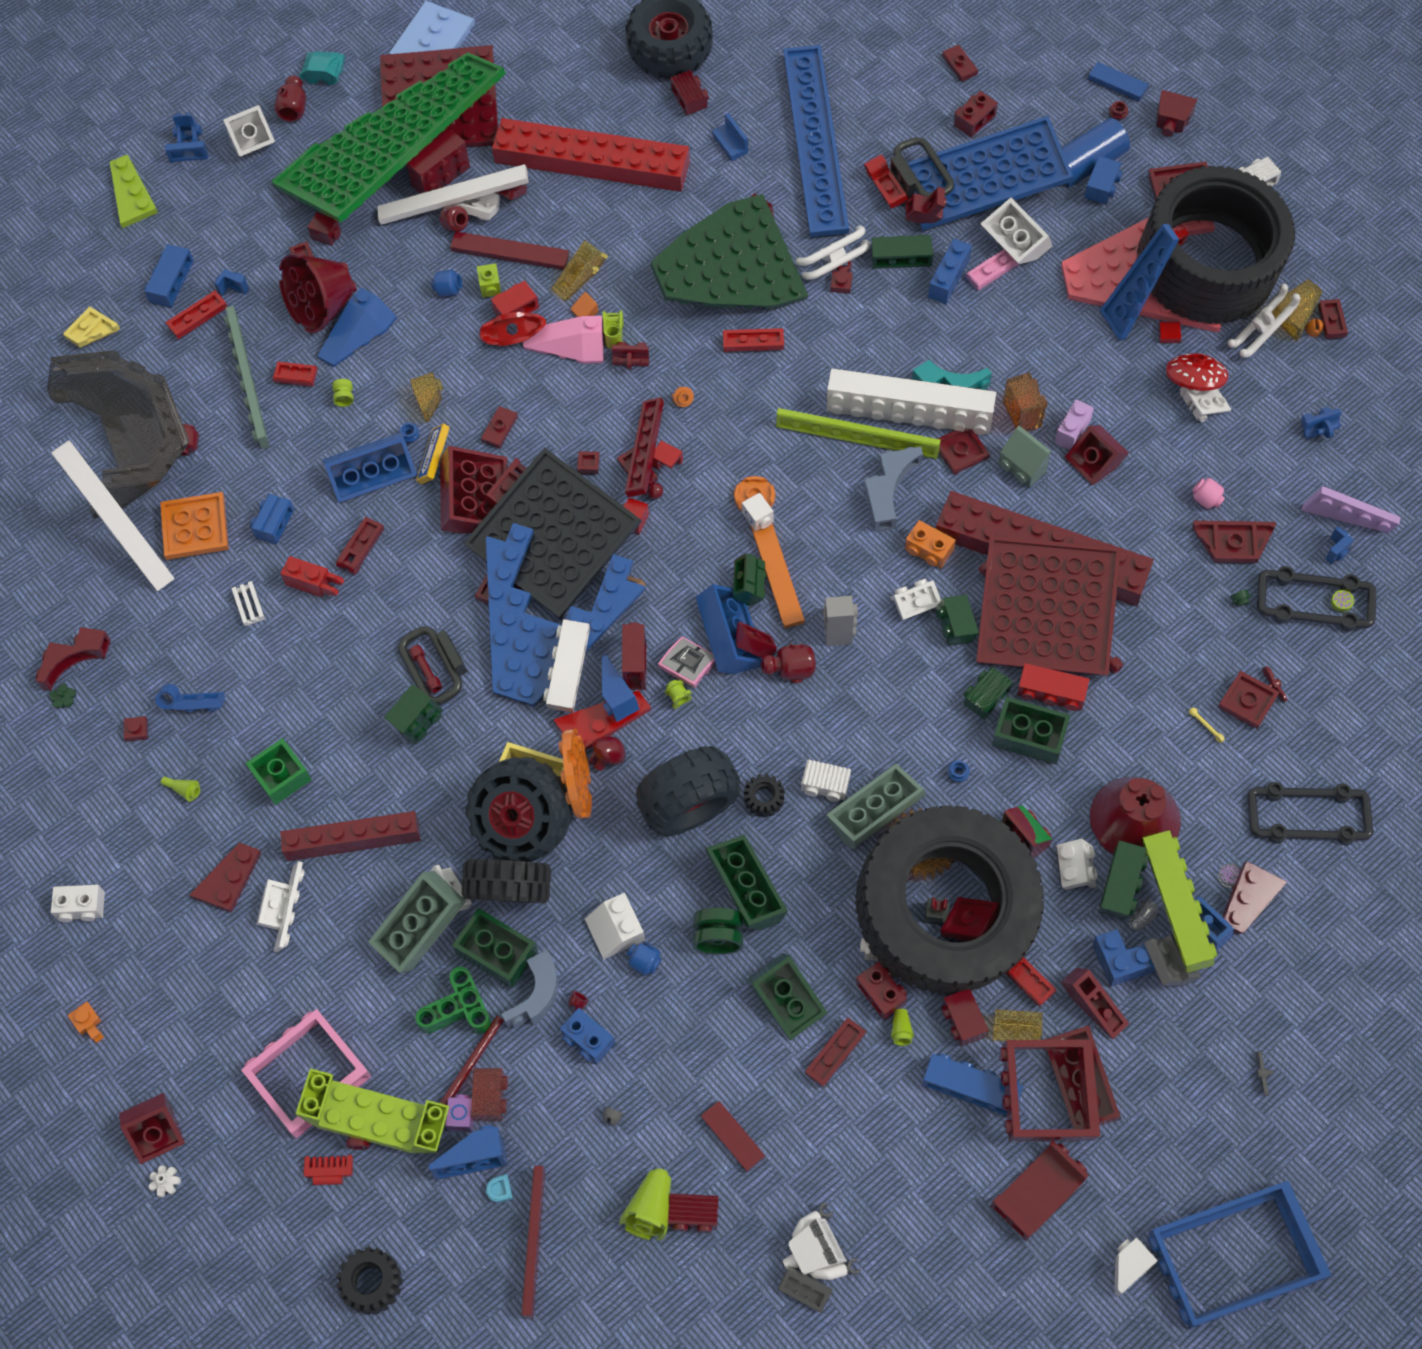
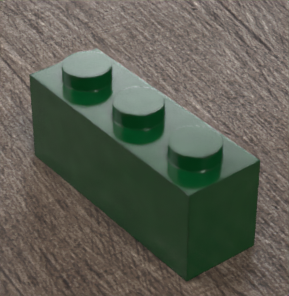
[871,235,933,269]

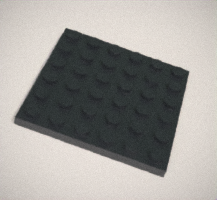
[464,447,642,619]

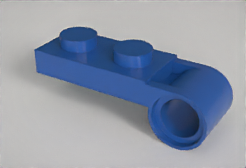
[155,684,225,712]

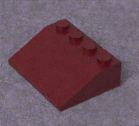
[440,446,507,534]

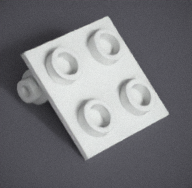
[1180,387,1231,422]

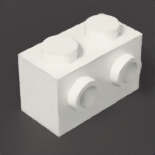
[51,885,105,922]

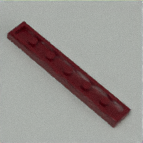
[450,231,569,270]
[625,397,664,497]
[521,1165,546,1319]

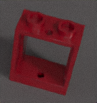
[622,622,647,690]

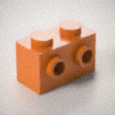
[905,520,956,569]

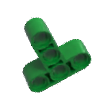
[415,967,491,1034]

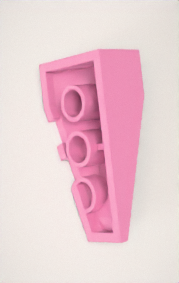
[523,316,604,364]

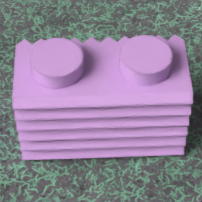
[1055,400,1094,450]

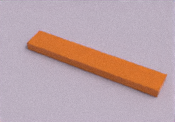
[749,523,805,629]

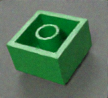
[245,738,312,805]

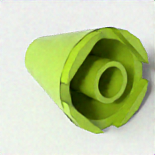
[619,1168,671,1241]

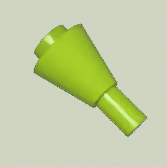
[161,776,200,802]

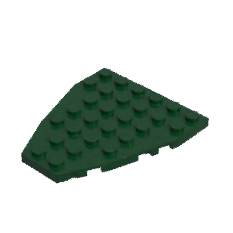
[650,194,809,310]

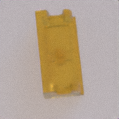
[992,1009,1043,1042]

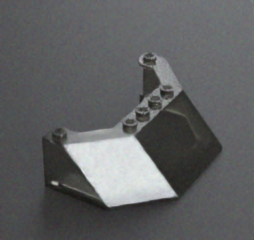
[47,350,189,519]

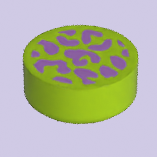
[1331,590,1354,613]

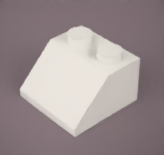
[223,105,275,157]
[585,893,645,960]

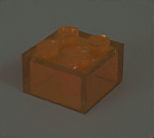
[1003,372,1047,432]

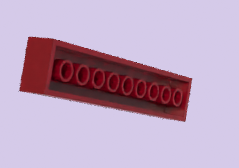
[936,491,1154,606]

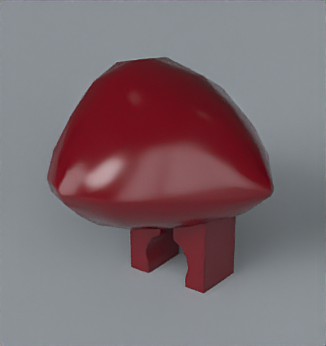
[588,736,626,771]

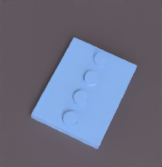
[389,1,475,54]

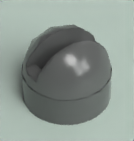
[602,1106,623,1126]

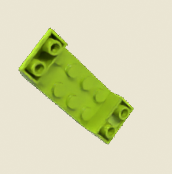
[295,1068,449,1153]

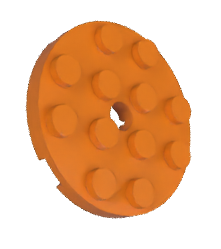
[559,728,592,819]

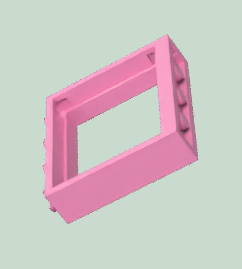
[242,1009,371,1139]

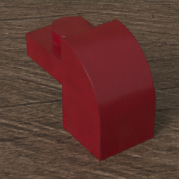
[905,187,946,224]

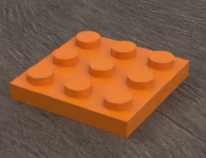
[160,492,229,560]

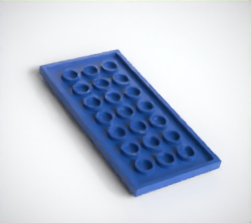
[907,116,1074,231]

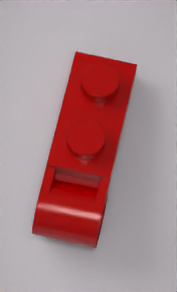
[864,154,908,209]

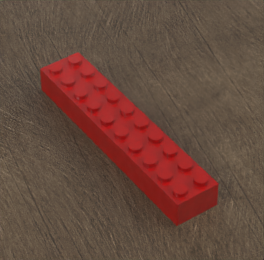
[492,118,690,192]

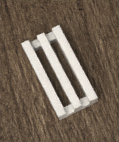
[232,581,265,626]

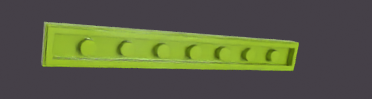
[776,408,941,459]

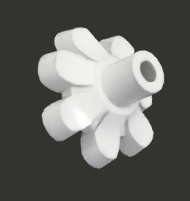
[149,1166,181,1198]

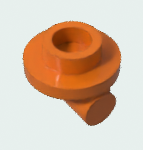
[671,386,694,407]

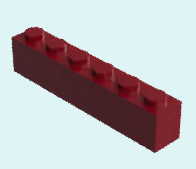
[280,811,421,862]

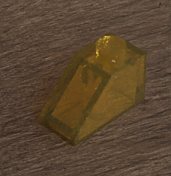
[410,372,443,423]

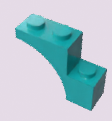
[912,360,992,390]

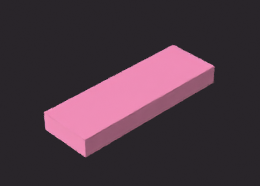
[966,249,1019,291]

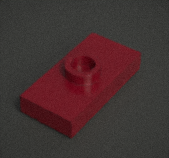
[942,44,978,82]
[481,406,518,449]

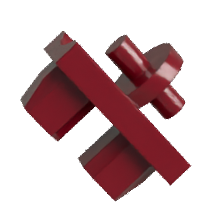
[612,342,649,370]

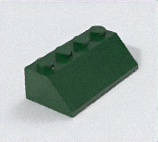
[705,835,788,931]

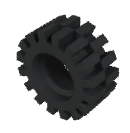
[744,774,784,817]

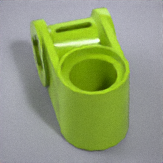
[602,310,624,349]

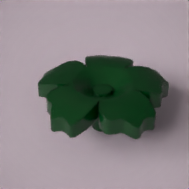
[49,684,77,708]

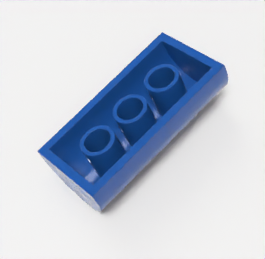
[1061,118,1130,188]

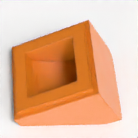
[571,292,599,317]

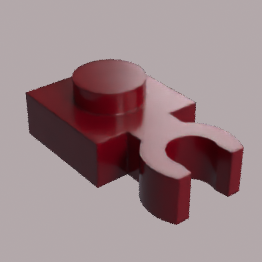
[830,261,853,294]

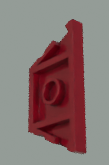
[1192,520,1276,563]

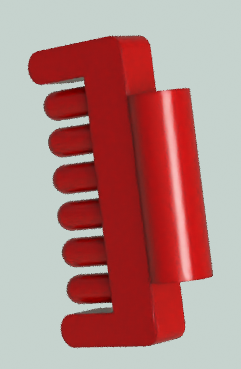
[304,1155,353,1185]

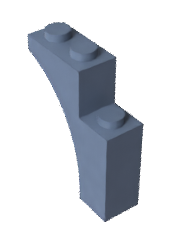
[864,447,923,532]

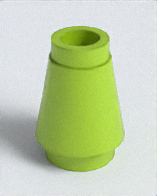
[891,1009,914,1046]

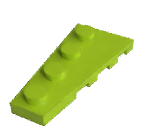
[110,154,158,228]

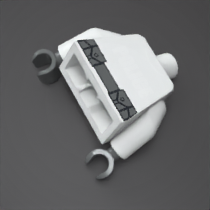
[783,1203,861,1280]

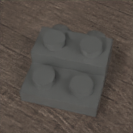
[1144,935,1201,986]

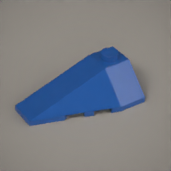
[317,288,397,367]

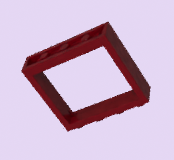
[999,1040,1100,1141]

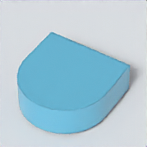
[486,1174,513,1203]

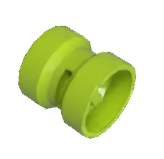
[332,379,354,407]

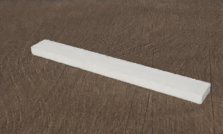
[378,164,528,225]
[51,440,175,591]

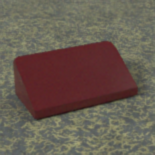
[736,622,777,658]

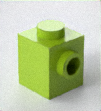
[477,263,502,298]

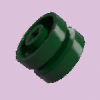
[693,908,743,955]

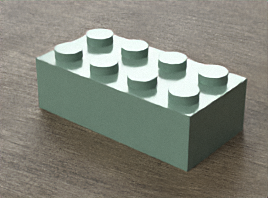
[368,871,467,973]

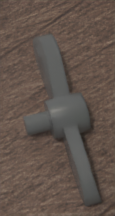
[1256,1051,1273,1096]

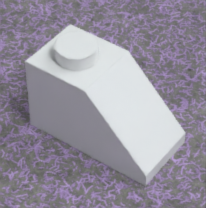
[1115,1238,1157,1297]

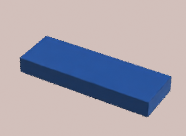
[1088,62,1149,101]

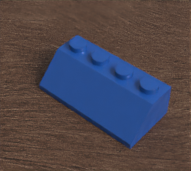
[323,432,417,503]
[696,584,761,674]

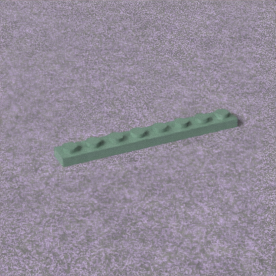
[224,306,270,449]

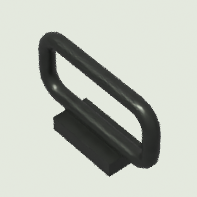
[890,137,954,198]
[398,626,468,705]

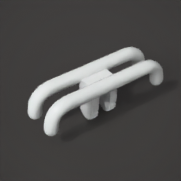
[796,225,871,280]
[1228,284,1300,358]

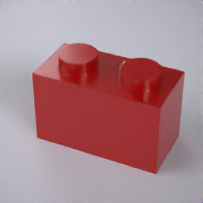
[491,280,539,326]

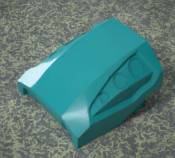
[299,51,345,85]

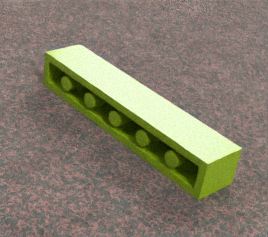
[1143,830,1217,973]

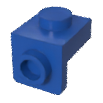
[215,269,249,296]
[1325,526,1354,565]

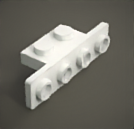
[256,861,304,952]

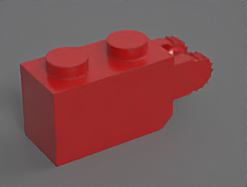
[280,556,344,597]

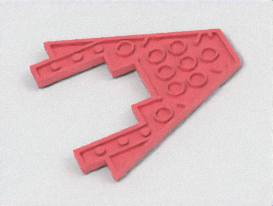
[1061,218,1221,332]

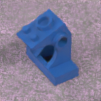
[165,112,208,163]

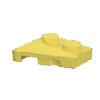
[63,306,120,348]

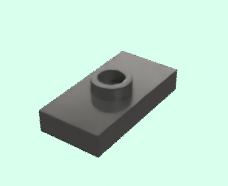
[778,1266,833,1313]

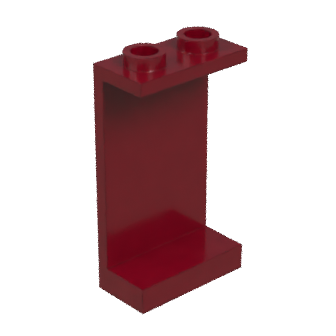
[991,1140,1089,1241]

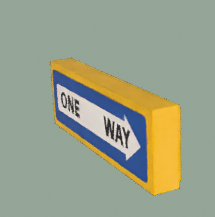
[416,423,449,484]

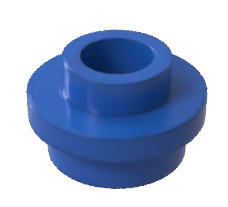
[399,423,420,443]
[947,760,970,782]

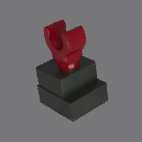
[924,897,950,925]

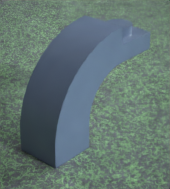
[502,950,558,1028]

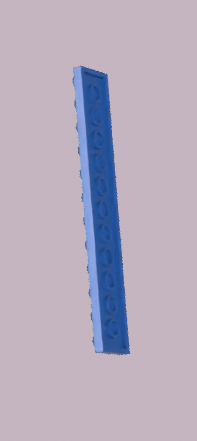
[783,45,849,237]

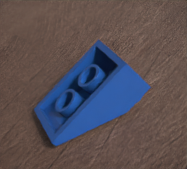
[429,1125,507,1180]

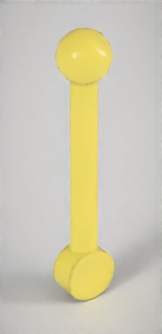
[1189,708,1225,743]

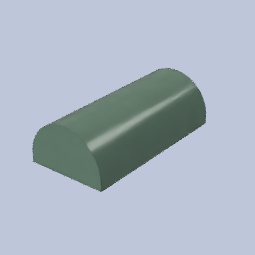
[826,764,925,849]

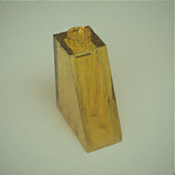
[1271,279,1323,342]

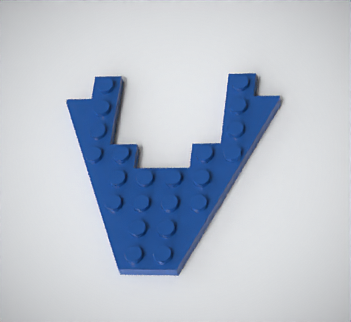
[486,523,645,707]

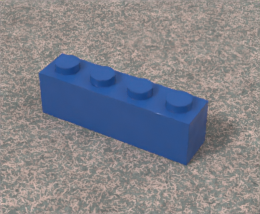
[922,1053,1024,1116]

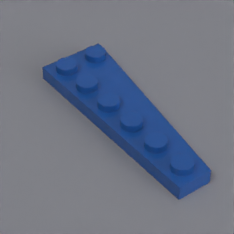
[1099,224,1179,340]

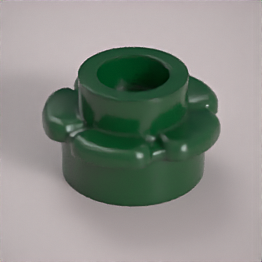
[1231,589,1252,607]

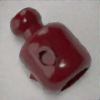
[274,75,307,122]
[761,643,816,683]

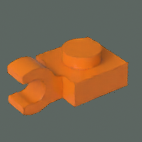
[67,1002,104,1043]

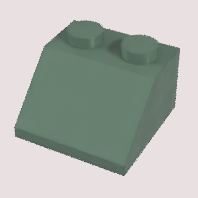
[998,426,1051,488]

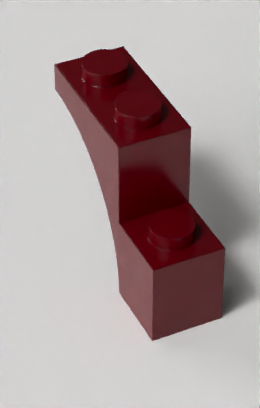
[36,627,111,691]

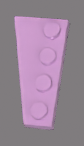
[1302,486,1400,533]

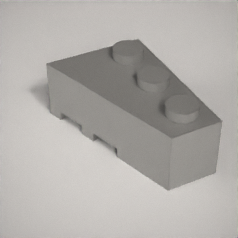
[823,596,858,646]

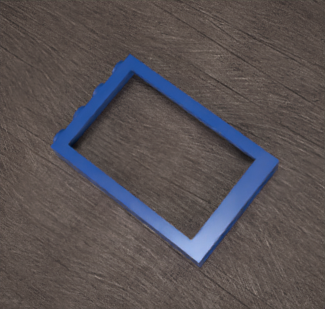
[1148,1181,1331,1330]

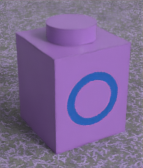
[446,1094,475,1133]

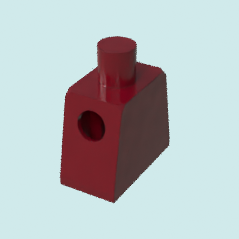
[1156,90,1197,137]

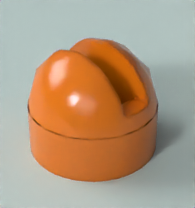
[1306,319,1324,337]

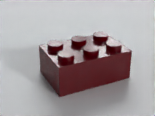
[406,129,470,194]

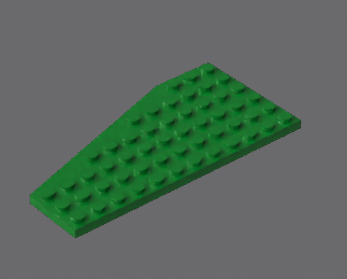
[271,53,506,223]

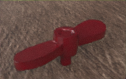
[1262,666,1288,702]

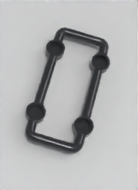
[1257,566,1376,632]
[1247,782,1373,846]

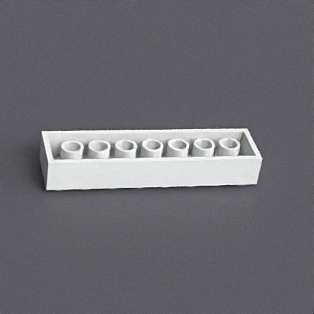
[827,369,996,435]

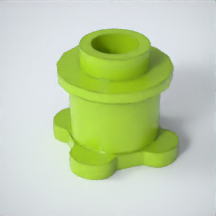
[664,680,692,709]

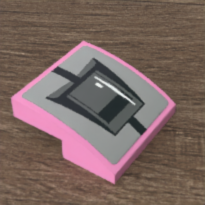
[658,636,715,688]

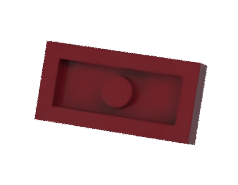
[1318,299,1348,339]

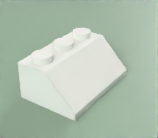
[981,198,1052,264]

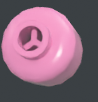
[1192,478,1225,509]

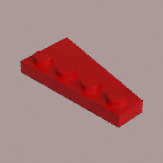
[553,690,651,751]

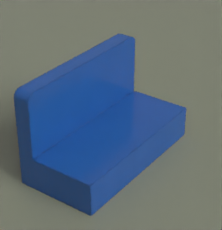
[712,113,748,161]

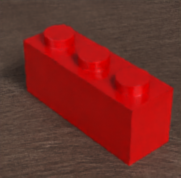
[1017,663,1090,711]

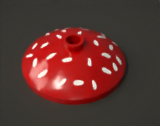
[1166,353,1229,391]

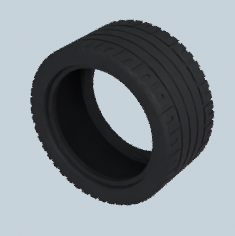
[1137,166,1295,324]

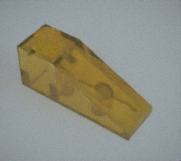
[551,240,608,301]

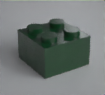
[384,684,444,744]

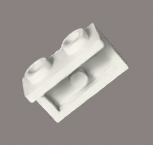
[454,192,500,220]
[1057,839,1098,890]

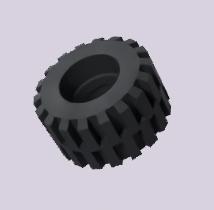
[336,1247,403,1315]

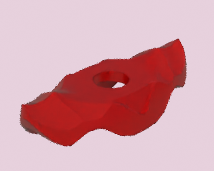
[479,312,546,346]

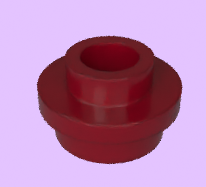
[1109,101,1128,120]

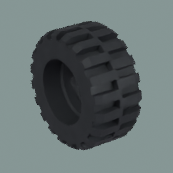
[461,859,551,903]

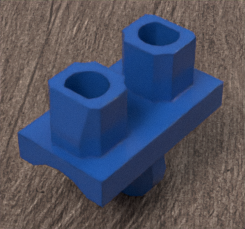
[1301,407,1342,439]

